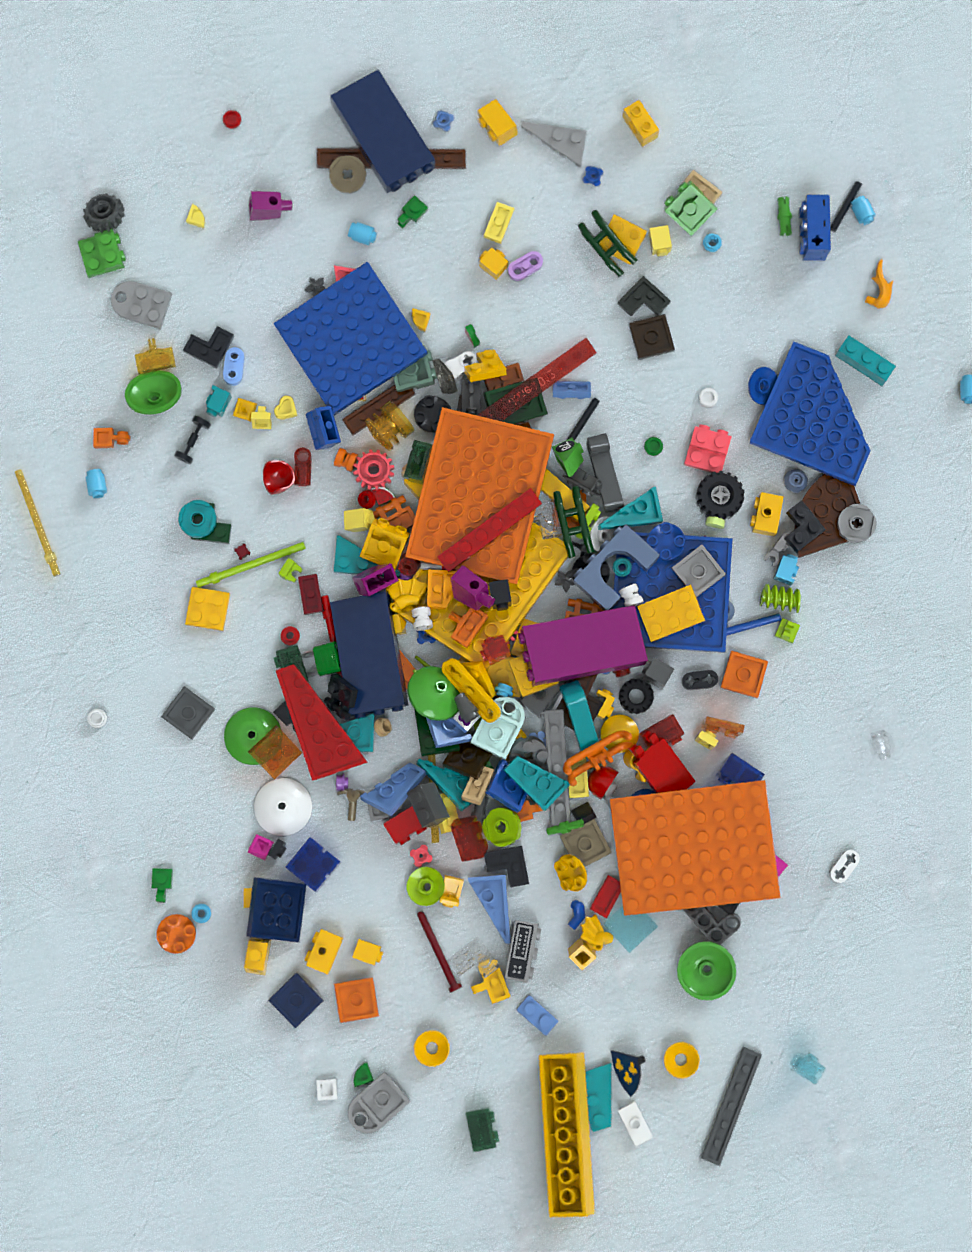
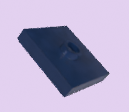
[268,972,324,1029]

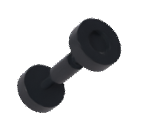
[174,415,211,465]

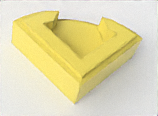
[186,204,205,229]

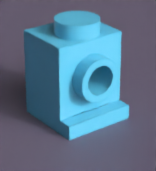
[773,554,799,586]

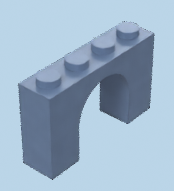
[573,524,660,611]

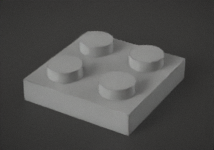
[672,545,726,598]

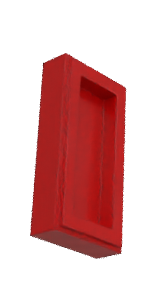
[590,875,621,919]

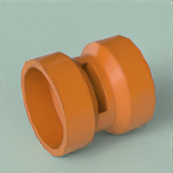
[334,448,358,472]

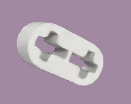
[829,850,860,883]

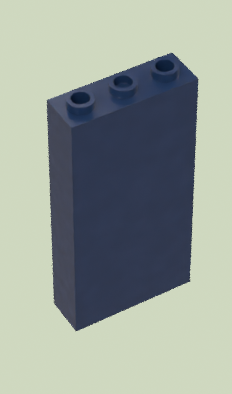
[330,69,435,193]
[330,591,409,719]

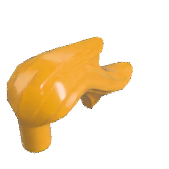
[865,259,893,308]

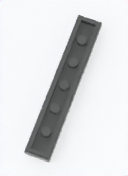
[701,1047,762,1166]

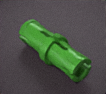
[777,196,792,236]

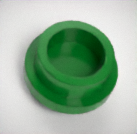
[644,437,663,456]

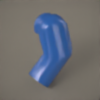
[568,900,585,930]

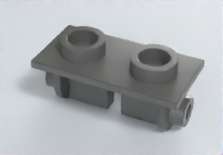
[462,378,481,416]
[562,468,603,497]

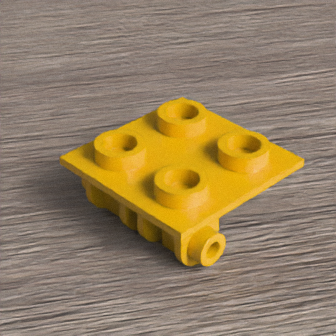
[599,214,647,265]

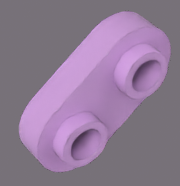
[508,251,543,281]

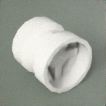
[619,584,644,607]
[411,607,433,631]

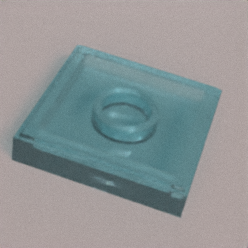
[603,906,658,953]

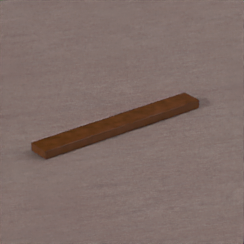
[317,148,466,169]

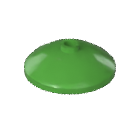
[125,370,182,415]
[407,666,461,721]
[224,707,282,765]
[677,941,736,1000]

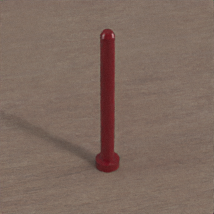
[417,911,462,993]

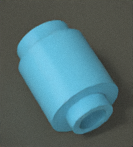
[851,196,876,225]
[348,222,377,246]
[960,375,972,404]
[85,469,107,499]

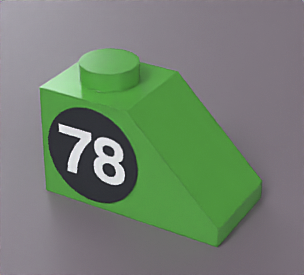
[552,438,584,477]

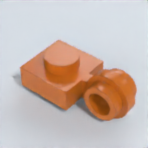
[93,428,130,449]

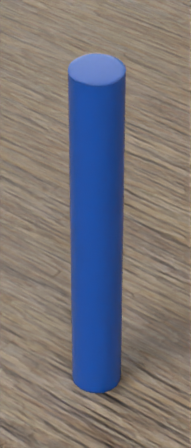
[727,613,781,636]

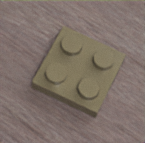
[559,819,612,867]

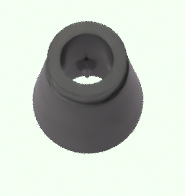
[454,693,479,723]

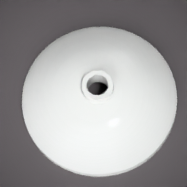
[254,778,312,836]

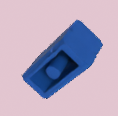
[305,406,341,450]

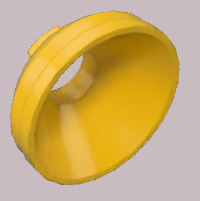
[414,1030,450,1067]
[664,1042,700,1078]

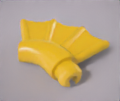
[385,578,427,612]
[580,914,613,951]

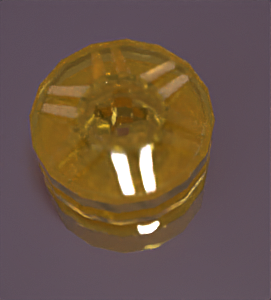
[364,400,415,452]

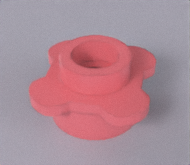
[410,845,432,867]

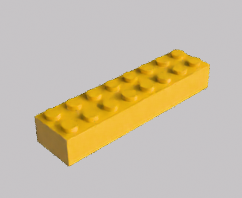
[539,1052,595,1217]

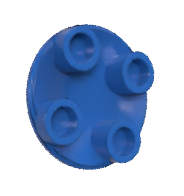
[647,522,685,561]

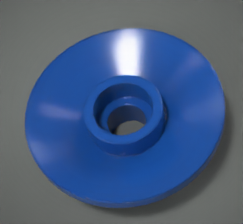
[748,367,778,405]

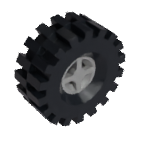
[695,471,745,520]

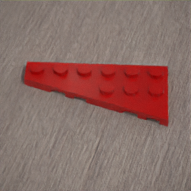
[275,664,368,781]

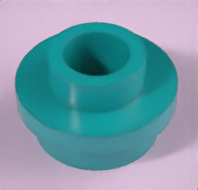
[612,558,632,577]

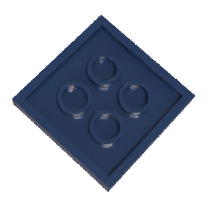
[246,877,307,943]

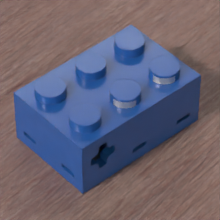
[799,195,831,261]

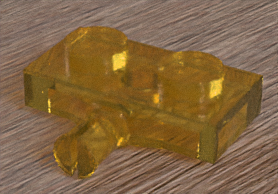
[135,338,176,375]

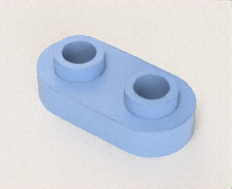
[223,347,245,386]

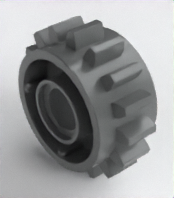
[83,194,125,233]

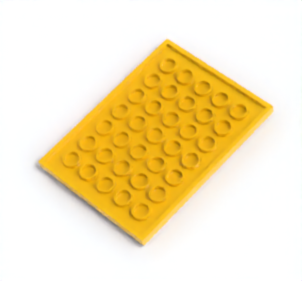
[395,522,568,671]

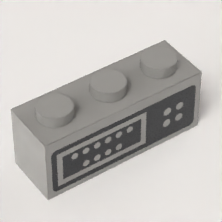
[504,920,541,983]

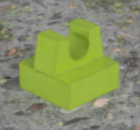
[278,558,303,583]
[775,618,800,643]

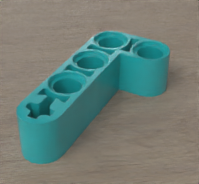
[559,680,598,759]

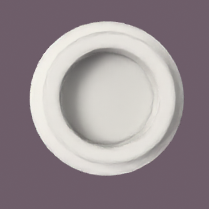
[87,709,107,728]

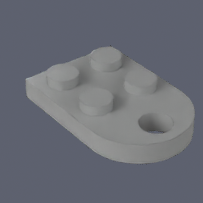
[111,281,172,329]
[348,1071,411,1133]

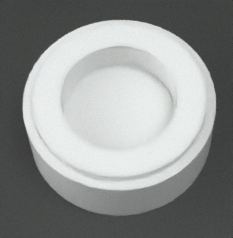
[699,388,718,408]

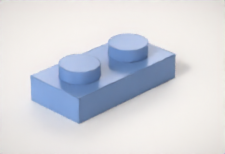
[553,381,591,399]
[516,995,558,1036]

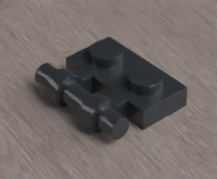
[324,674,358,720]

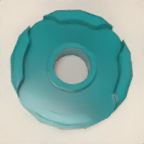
[178,500,217,538]

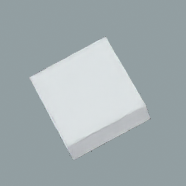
[316,1079,338,1101]

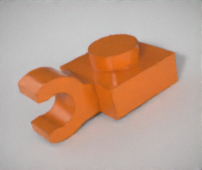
[517,800,543,822]

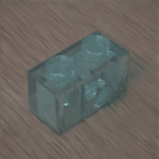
[790,1053,826,1085]

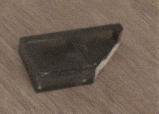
[433,358,458,394]

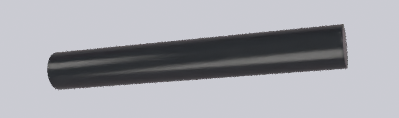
[830,181,862,232]
[567,398,600,441]

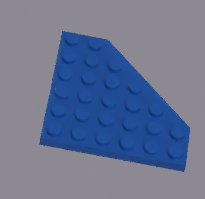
[749,341,871,486]

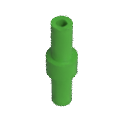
[546,819,584,835]

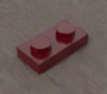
[298,574,323,615]

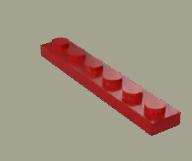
[437,488,542,572]

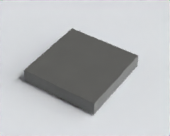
[161,686,215,740]

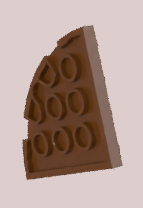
[794,474,862,558]

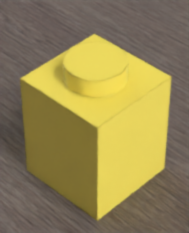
[648,225,672,256]
[344,508,375,532]

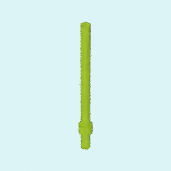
[196,542,306,588]

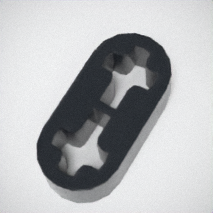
[681,670,718,690]

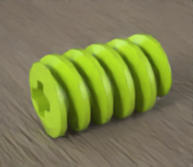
[760,584,801,613]

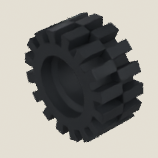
[619,678,654,714]

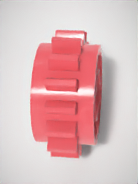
[353,449,395,491]

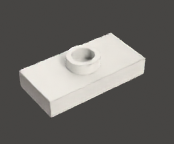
[617,1101,653,1146]

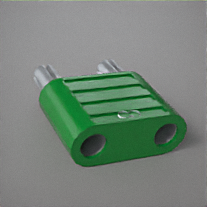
[303,641,341,677]

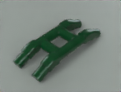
[578,210,638,277]
[553,486,594,558]

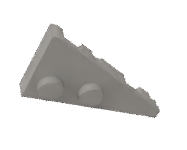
[522,121,587,167]

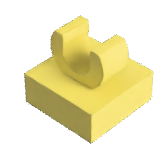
[251,406,272,429]

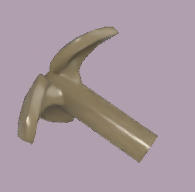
[337,789,368,821]

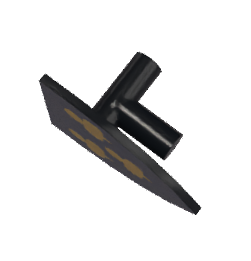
[611,1050,646,1097]

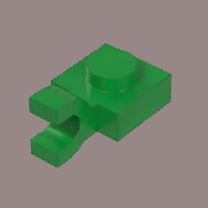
[397,195,428,229]
[151,868,173,903]

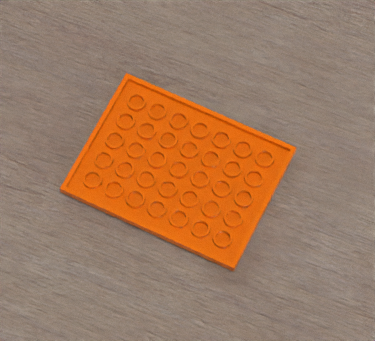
[405,407,554,585]
[610,780,781,916]

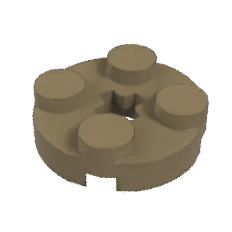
[329,155,367,194]

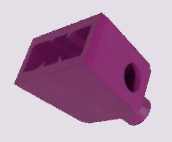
[248,191,292,221]
[352,563,399,596]
[451,565,495,610]

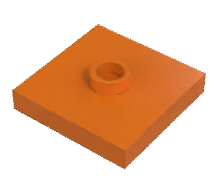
[720,651,768,698]
[334,977,379,1023]

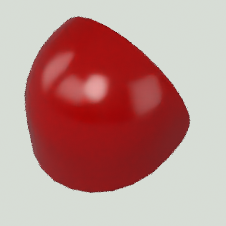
[263,460,295,495]
[588,766,619,800]

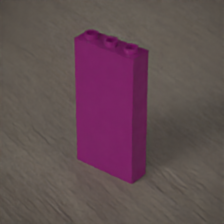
[518,605,648,686]

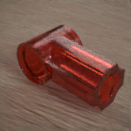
[294,447,312,487]

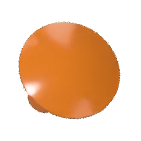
[156,914,196,954]

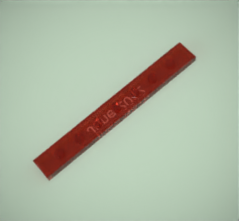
[477,337,597,421]

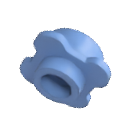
[433,110,454,131]

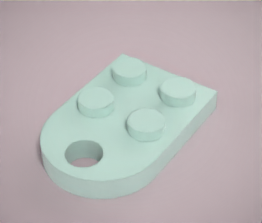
[470,697,525,760]

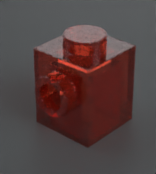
[480,635,511,666]

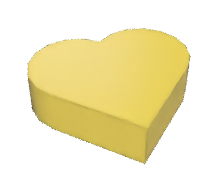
[274,396,298,420]

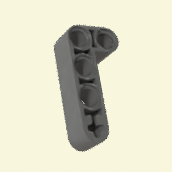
[586,433,624,512]
[683,907,741,944]

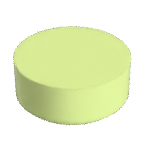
[705,516,725,529]

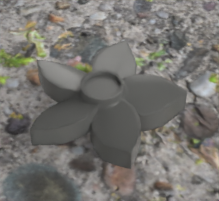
[305,278,326,296]
[555,570,575,592]

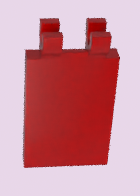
[628,731,696,793]

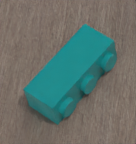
[835,335,896,386]

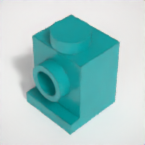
[206,385,232,417]

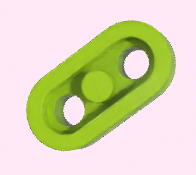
[575,503,601,540]

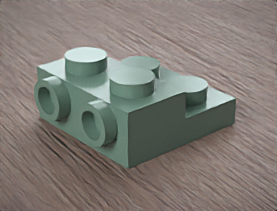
[393,345,437,392]

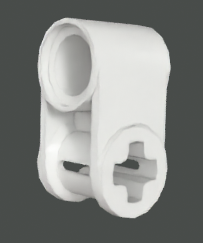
[440,351,477,384]

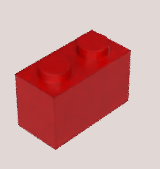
[383,806,427,845]

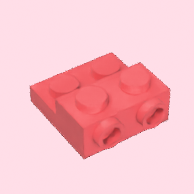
[684,424,732,473]

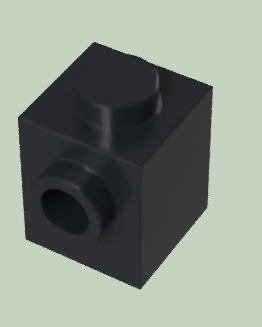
[489,579,512,611]

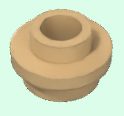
[374,718,392,737]

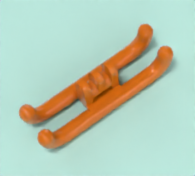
[563,730,634,786]

